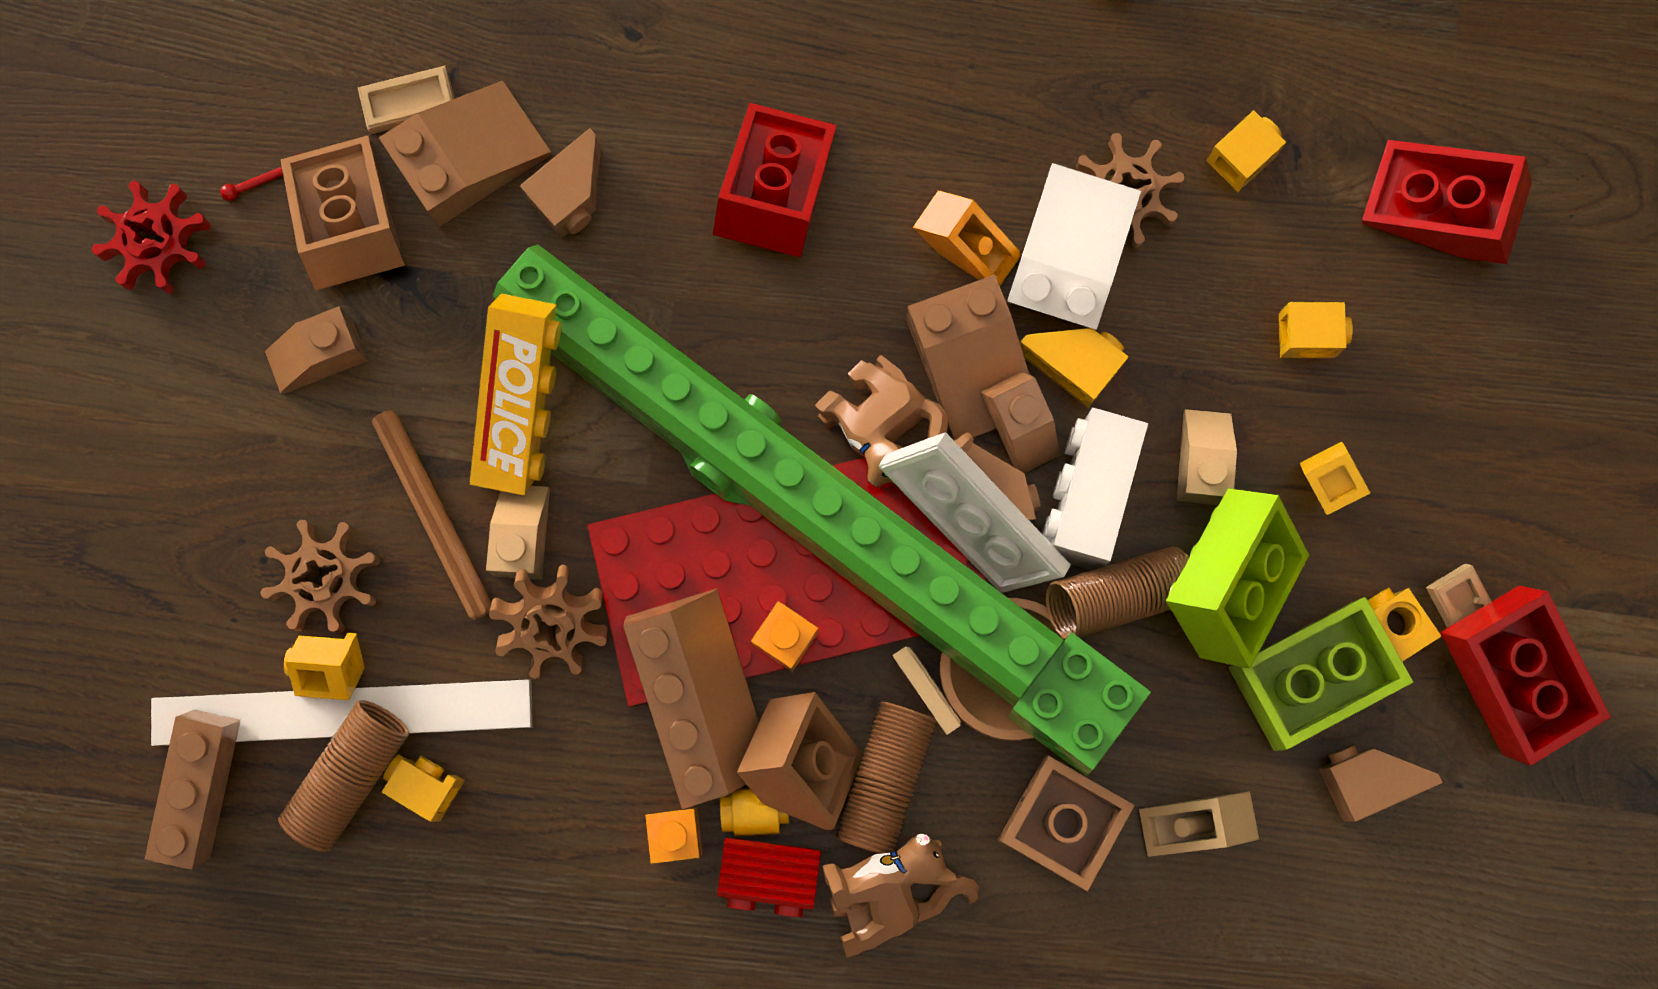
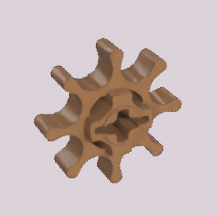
[1076,133,1184,249]
[261,520,380,634]
[489,565,608,679]

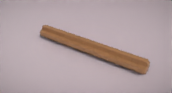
[372,410,492,620]

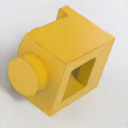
[284,633,365,701]
[382,754,465,822]

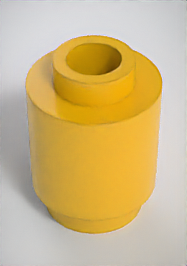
[720,787,789,837]

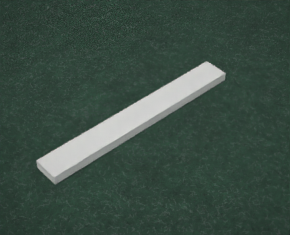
[151,680,533,746]

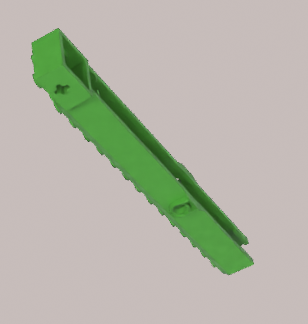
[492,244,1151,777]

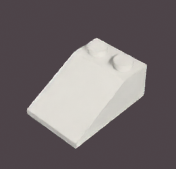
[1007,163,1141,330]

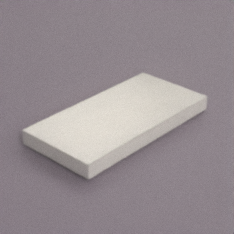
[879,432,1071,593]

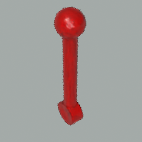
[220,153,309,202]

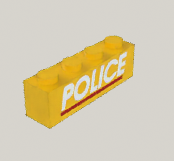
[469,294,562,495]

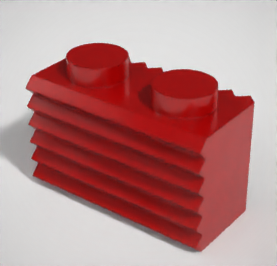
[717,837,821,917]

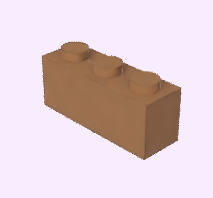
[145,710,241,870]

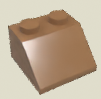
[737,692,863,830]

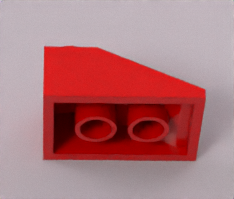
[713,103,837,258]
[1362,140,1532,265]

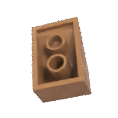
[379,81,552,227]
[281,135,405,291]
[906,274,1030,440]

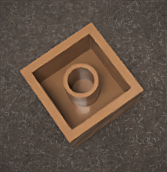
[997,756,1135,892]

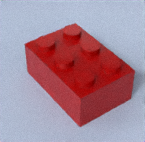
[1440,585,1611,766]

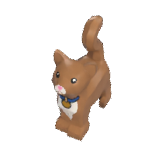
[815,355,974,488]
[822,834,979,957]

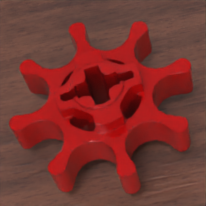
[91,181,211,294]

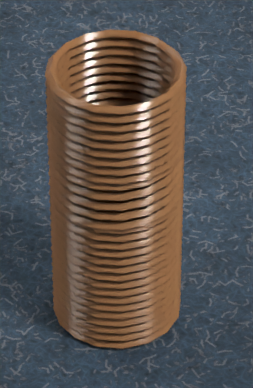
[1046,546,1189,639]
[278,700,409,852]
[835,701,937,854]

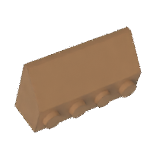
[623,588,759,809]

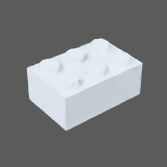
[1042,407,1148,570]

